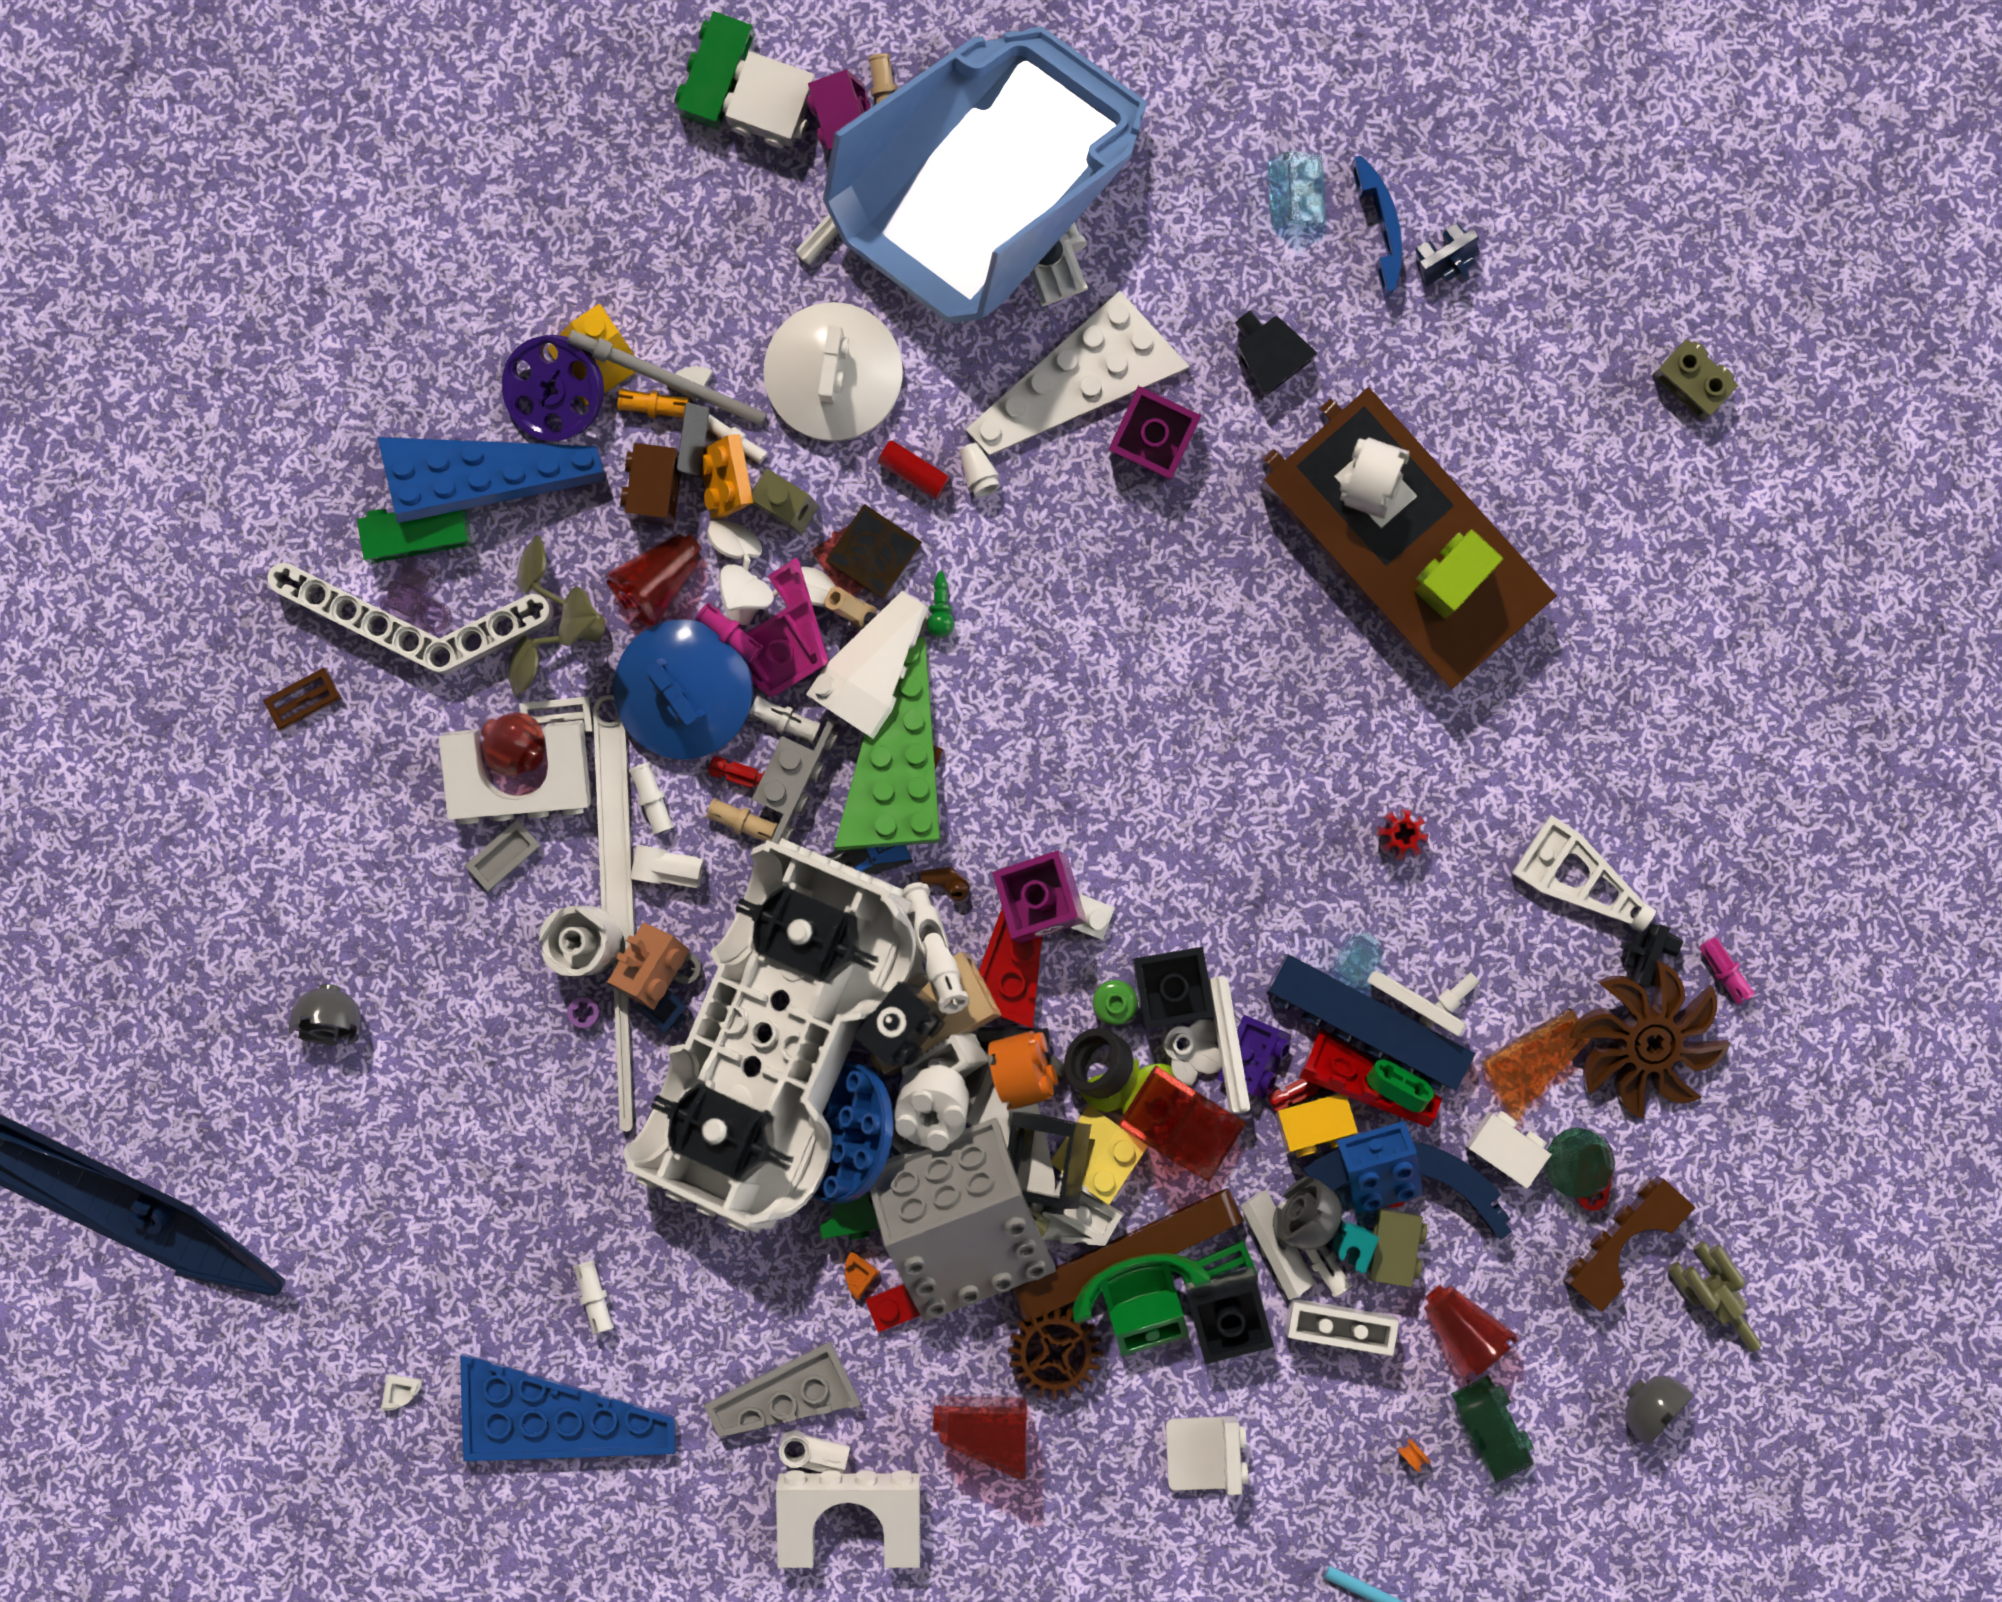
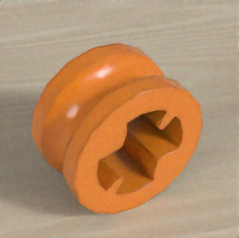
[1397,1438,1431,1474]

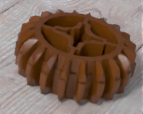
[1008,1306,1103,1401]

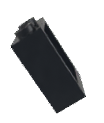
[1008,1112,1091,1215]

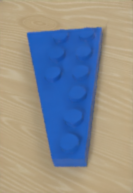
[460,1353,676,1462]

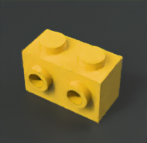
[1275,1094,1358,1158]

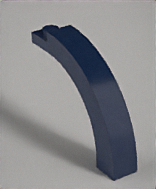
[1300,1140,1512,1240]

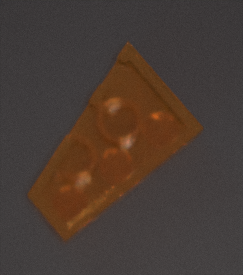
[1479,1008,1590,1121]

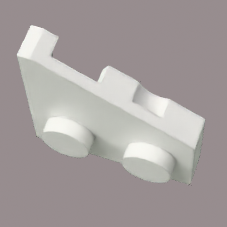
[1041,1178,1123,1246]

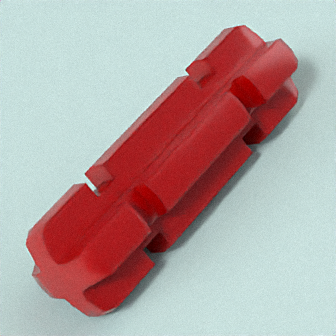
[708,756,765,789]
[1268,1079,1327,1113]

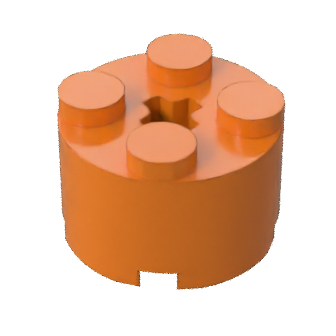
[988,1031,1058,1110]

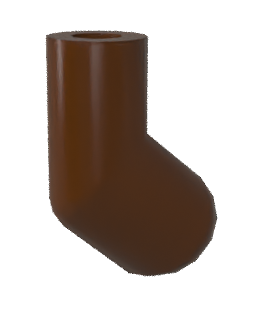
[920,867,970,901]

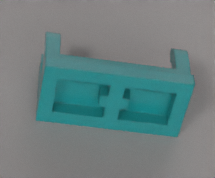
[1332,1218,1380,1274]

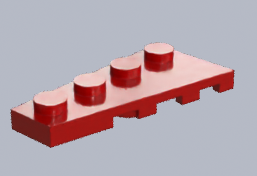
[979,908,1043,1028]
[1298,1028,1442,1128]

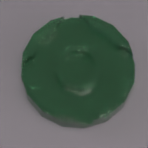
[1545,1127,1615,1199]

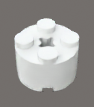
[1340,438,1409,519]
[539,906,622,977]
[895,1065,969,1151]

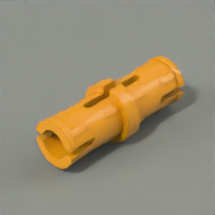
[617,388,690,418]

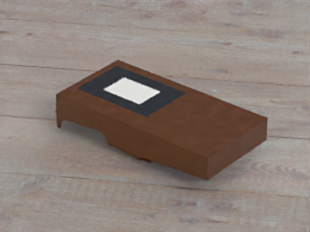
[1260,387,1557,693]

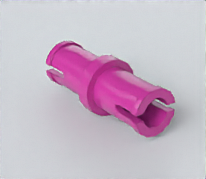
[695,602,763,664]

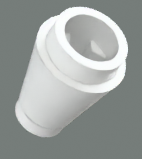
[959,443,1000,497]

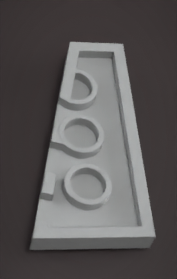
[704,1340,862,1437]

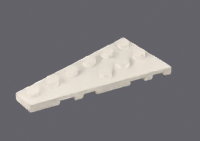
[966,291,1190,456]

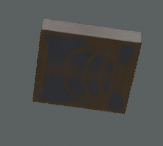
[825,504,922,600]

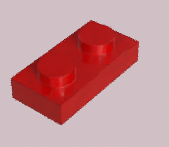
[865,1283,921,1333]

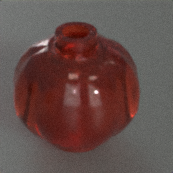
[481,712,546,776]

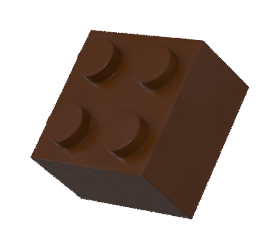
[620,443,681,527]

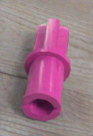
[1700,937,1755,1005]

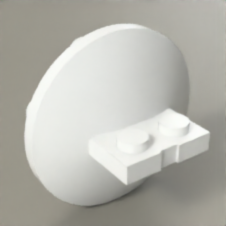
[764,302,903,442]

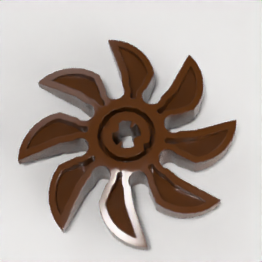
[1569,960,1730,1119]

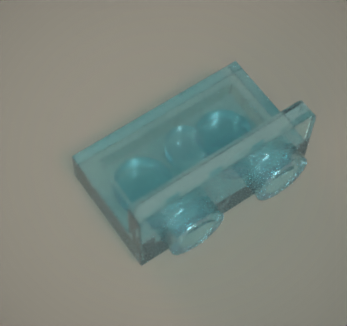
[1268,151,1326,227]

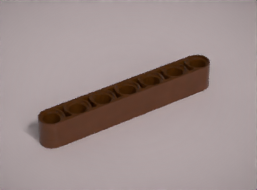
[1009,1188,1244,1322]

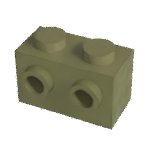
[1652,339,1739,421]
[1366,1208,1427,1287]

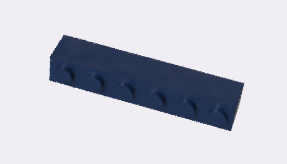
[1266,954,1476,1093]

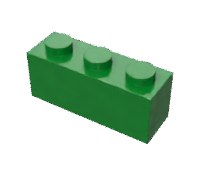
[674,11,755,130]
[357,509,473,564]

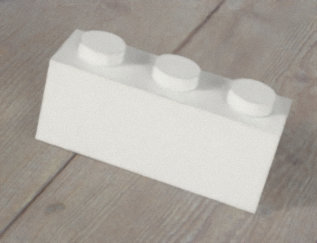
[1284,1298,1399,1356]

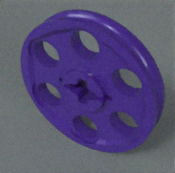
[502,335,604,441]

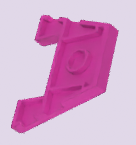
[716,557,829,698]

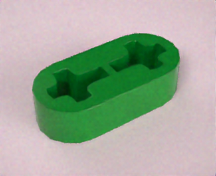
[1367,1060,1434,1112]

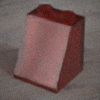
[1118,1065,1247,1183]
[933,1396,1026,1480]

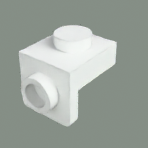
[1070,894,1115,940]

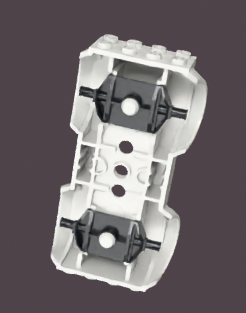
[623,838,916,1233]

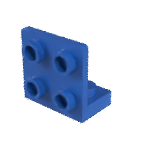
[1337,1121,1423,1214]

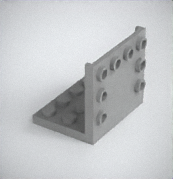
[870,1117,1056,1322]

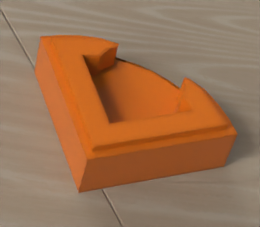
[844,1250,880,1300]

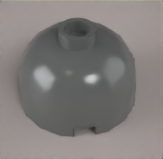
[289,984,361,1045]
[1272,1177,1342,1250]
[1625,1375,1694,1446]

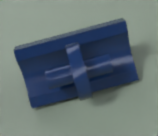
[1415,223,1480,286]

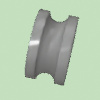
[673,953,702,984]

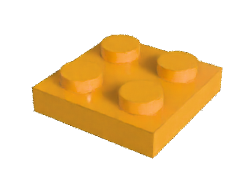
[701,434,754,519]

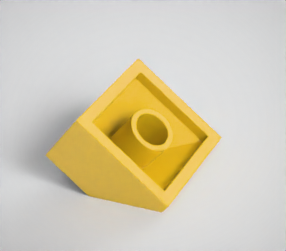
[547,303,637,406]

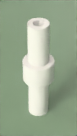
[707,414,767,464]
[1419,972,1480,1028]

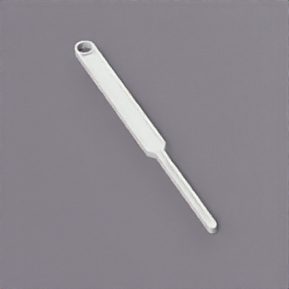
[593,695,635,1132]

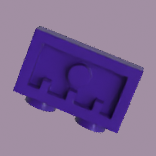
[1217,1015,1291,1099]

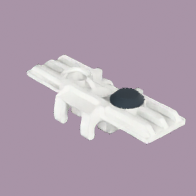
[1030,222,1088,307]

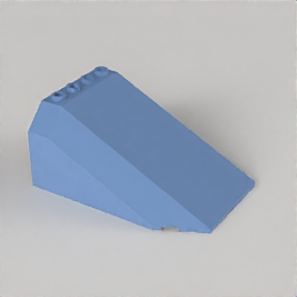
[823,26,1147,323]

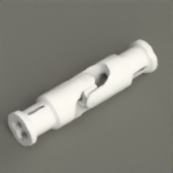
[902,882,970,1014]

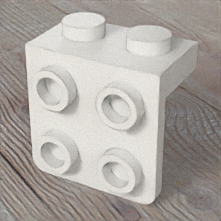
[1166,1416,1248,1495]

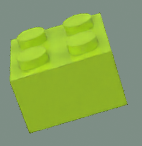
[1414,529,1503,619]

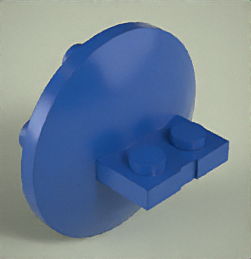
[613,619,753,759]
[813,1061,893,1204]

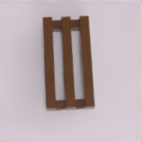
[263,667,343,731]

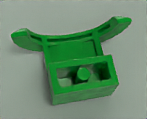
[1073,1253,1212,1356]

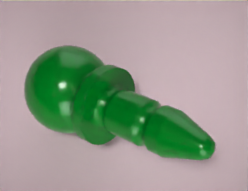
[927,571,955,638]

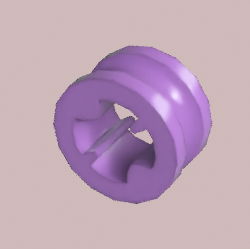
[567,996,601,1028]

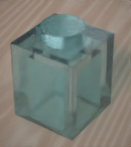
[1329,931,1384,987]

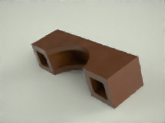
[1564,1176,1696,1313]

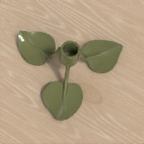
[509,535,605,699]

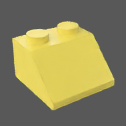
[1051,1104,1148,1205]

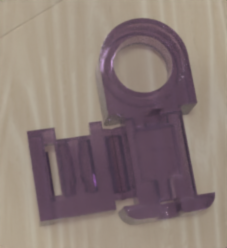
[379,556,452,633]

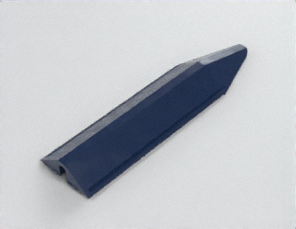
[0,1114,286,1296]

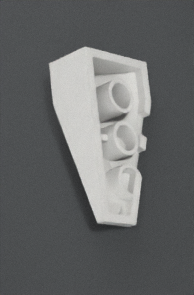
[806,591,928,739]

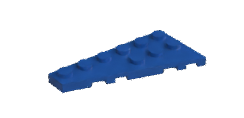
[377,437,605,523]

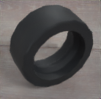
[1064,1028,1134,1099]

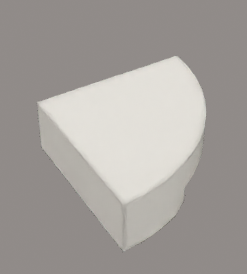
[666,366,714,403]
[381,1374,424,1411]

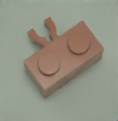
[607,922,690,1010]

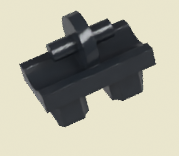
[1619,923,1683,987]

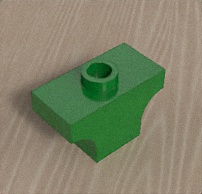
[820,1190,880,1240]

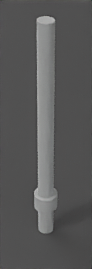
[567,330,766,426]

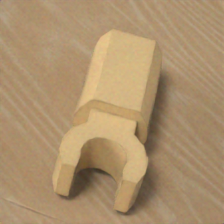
[824,587,877,629]

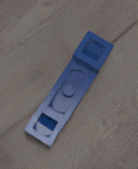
[1351,156,1402,298]

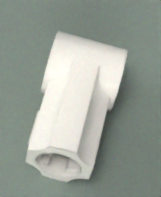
[630,845,704,889]
[779,1430,850,1474]

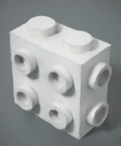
[722,51,816,148]

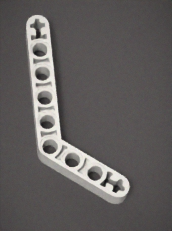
[267,563,554,675]

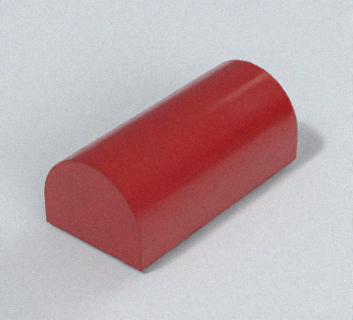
[877,440,951,501]

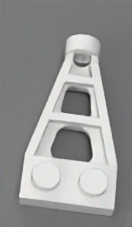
[1511,815,1656,933]

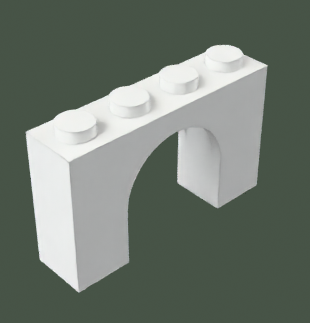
[438,720,592,824]
[776,1470,921,1568]

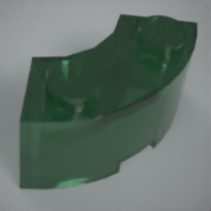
[1451,1375,1534,1484]

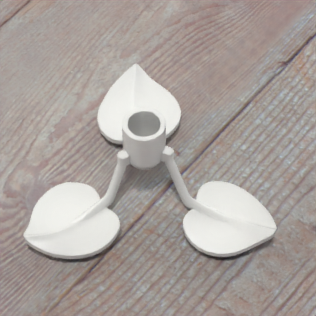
[707,519,837,625]

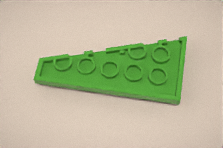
[834,637,940,851]

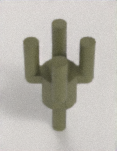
[1667,1240,1762,1352]

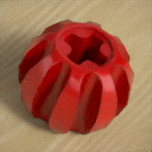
[1376,808,1429,861]

